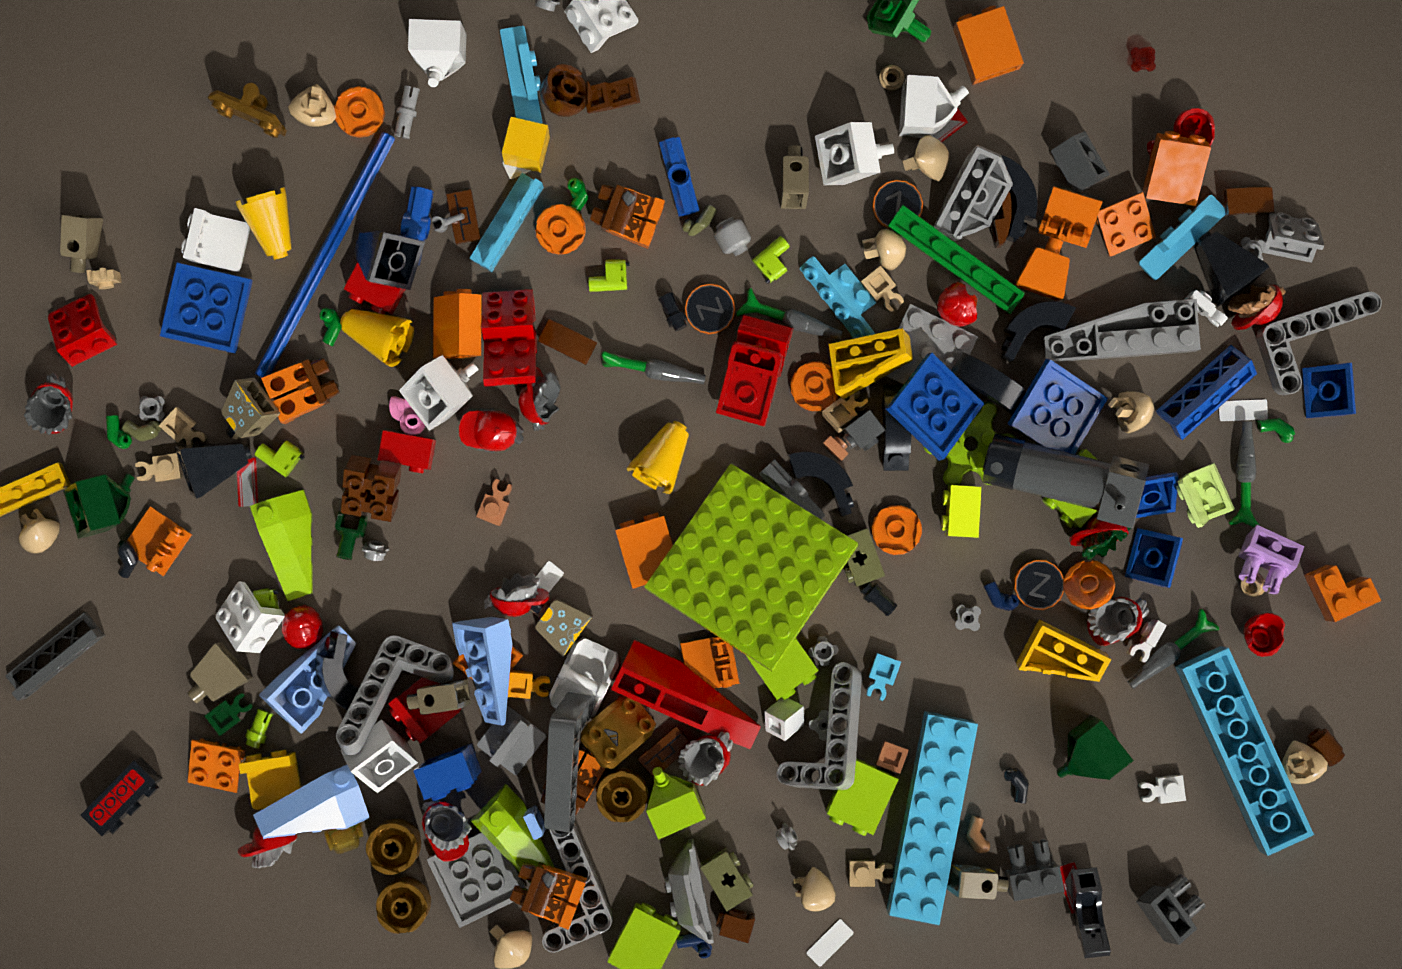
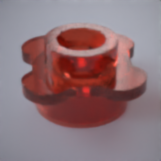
[1130,47,1156,72]

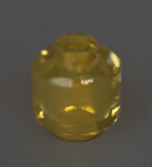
[324,823,364,854]

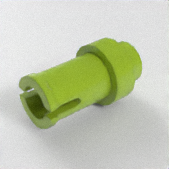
[245,709,273,749]

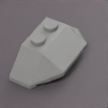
[934,145,1013,241]
[665,839,714,944]

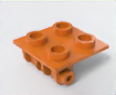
[1038,186,1103,248]
[1095,192,1156,257]
[128,506,192,576]
[681,636,740,688]
[188,738,246,793]

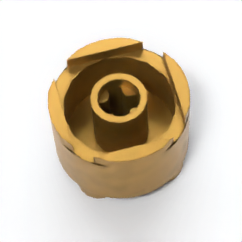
[596,767,648,822]
[366,819,421,875]
[376,876,431,934]

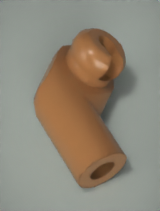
[966,815,990,853]

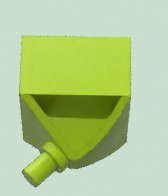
[646,767,706,840]

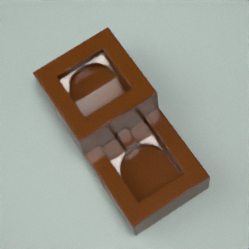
[586,77,640,114]
[1224,187,1274,216]
[991,192,1012,248]
[538,319,597,365]

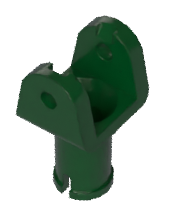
[335,511,368,560]

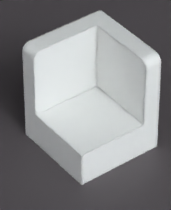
[765,698,804,741]

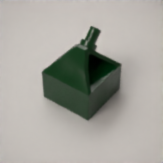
[63,474,135,539]
[1056,715,1134,780]

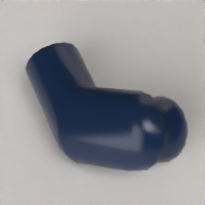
[676,933,712,959]

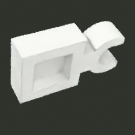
[1184,290,1228,327]
[1139,774,1186,804]

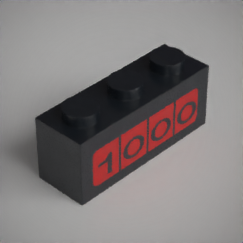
[80,757,162,836]

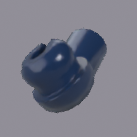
[984,581,1019,611]

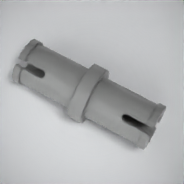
[393,85,420,139]

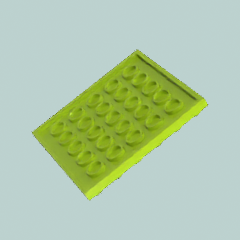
[644,464,858,672]

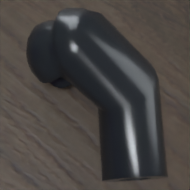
[117,540,139,578]
[1004,768,1029,803]

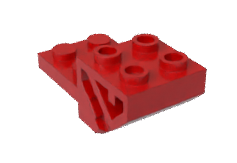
[481,289,537,386]
[716,315,794,426]

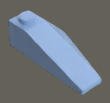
[452,617,512,726]
[259,625,356,734]
[253,765,369,839]

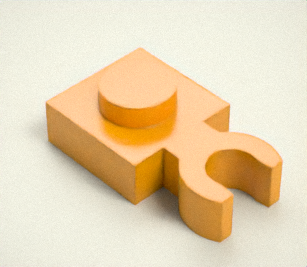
[508,670,550,699]

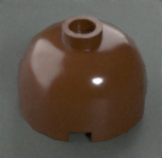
[540,64,592,117]

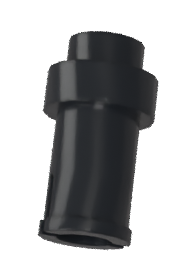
[658,292,687,332]
[860,582,897,616]

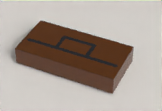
[446,189,481,245]
[638,726,690,778]

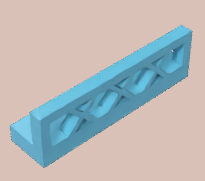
[470,173,544,272]

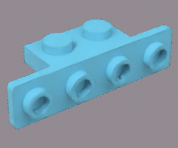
[500,26,543,124]
[1138,195,1226,280]
[800,256,876,339]

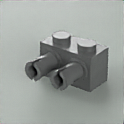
[1005,839,1065,901]
[1136,874,1205,945]

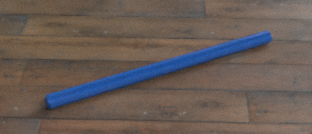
[255,132,395,378]

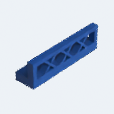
[1156,345,1257,440]

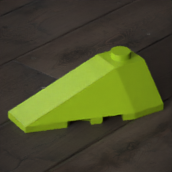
[250,490,313,601]
[470,784,554,884]

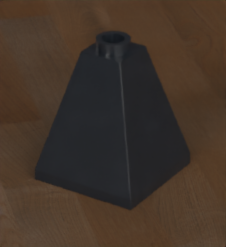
[354,231,425,290]
[1196,231,1269,308]
[174,443,252,499]

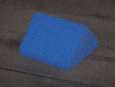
[1302,363,1356,418]
[1136,472,1178,518]
[1125,528,1183,588]

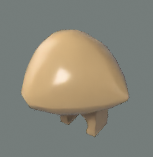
[288,84,336,127]
[903,135,950,181]
[862,229,906,270]
[1108,391,1154,434]
[18,509,60,553]
[1282,741,1328,784]
[793,867,836,911]
[489,925,532,969]

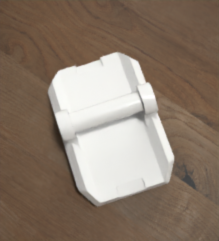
[549,637,619,719]

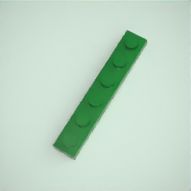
[887,205,1025,314]

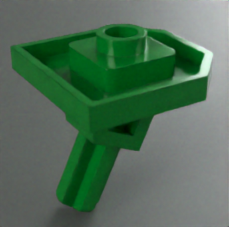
[867,0,931,42]

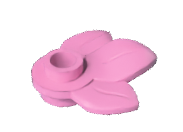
[389,396,425,436]

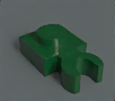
[205,693,253,736]

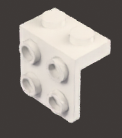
[564,0,638,53]
[182,208,250,272]
[216,581,285,653]

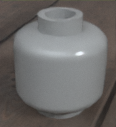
[714,217,751,256]

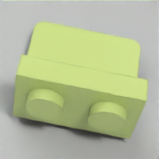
[1176,463,1235,528]

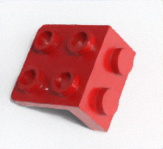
[48,294,117,367]
[388,677,462,743]

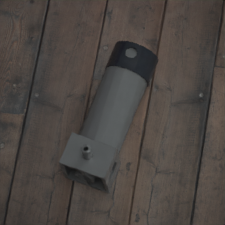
[983,433,1149,528]

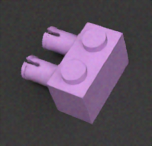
[1238,525,1304,594]

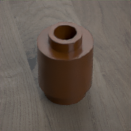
[1306,728,1345,767]

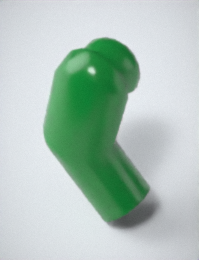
[567,178,588,213]
[319,308,342,346]
[106,415,132,449]
[1257,418,1295,443]

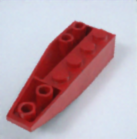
[611,639,761,749]

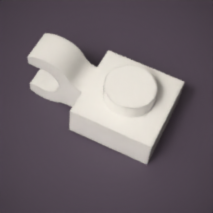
[1128,619,1167,662]

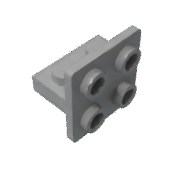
[1262,212,1325,263]
[477,706,546,775]

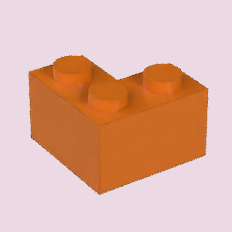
[1304,565,1381,622]

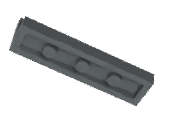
[5,612,105,701]

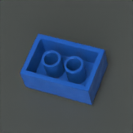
[413,743,482,801]

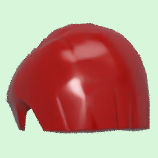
[1173,108,1215,146]
[937,282,977,327]
[281,605,323,649]
[1244,613,1285,657]

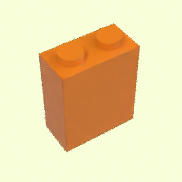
[953,5,1024,85]
[1143,131,1211,206]
[433,289,481,359]
[615,512,673,589]

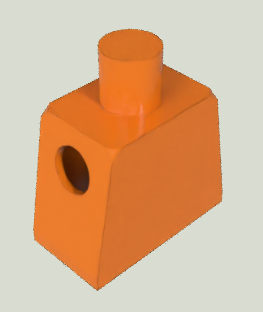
[1014,237,1070,302]

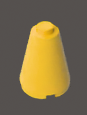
[235,187,292,260]
[340,309,414,367]
[627,421,689,494]

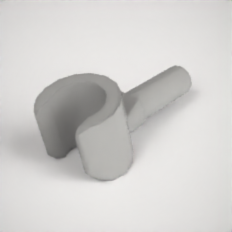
[432,213,465,233]

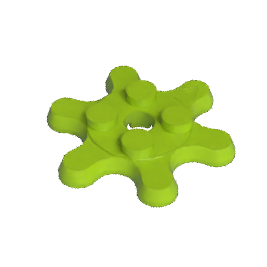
[923,402,1016,485]

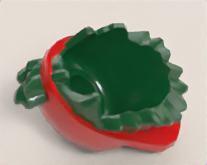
[1069,516,1131,560]

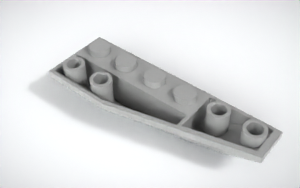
[1044,299,1201,362]

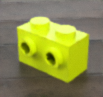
[941,485,981,538]

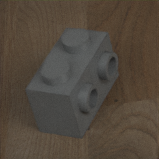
[1051,131,1110,193]
[841,410,885,451]

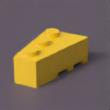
[829,328,913,399]
[1016,619,1111,682]

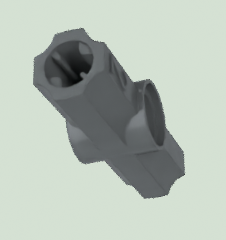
[759,459,826,519]

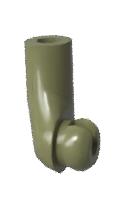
[682,205,717,236]
[122,420,162,442]

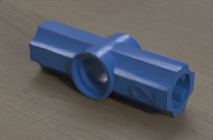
[659,137,700,217]
[401,187,434,266]

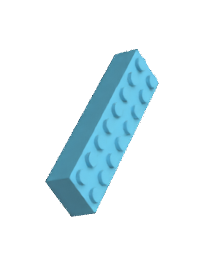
[1175,646,1314,856]
[886,711,978,925]

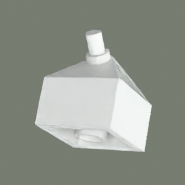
[408,19,467,87]
[899,75,969,137]
[815,122,894,185]
[399,355,479,431]
[341,716,418,793]

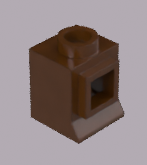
[715,908,755,943]

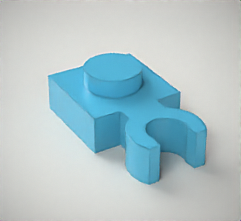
[866,653,901,701]

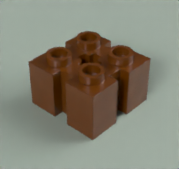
[341,455,402,522]

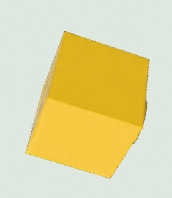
[502,117,550,173]

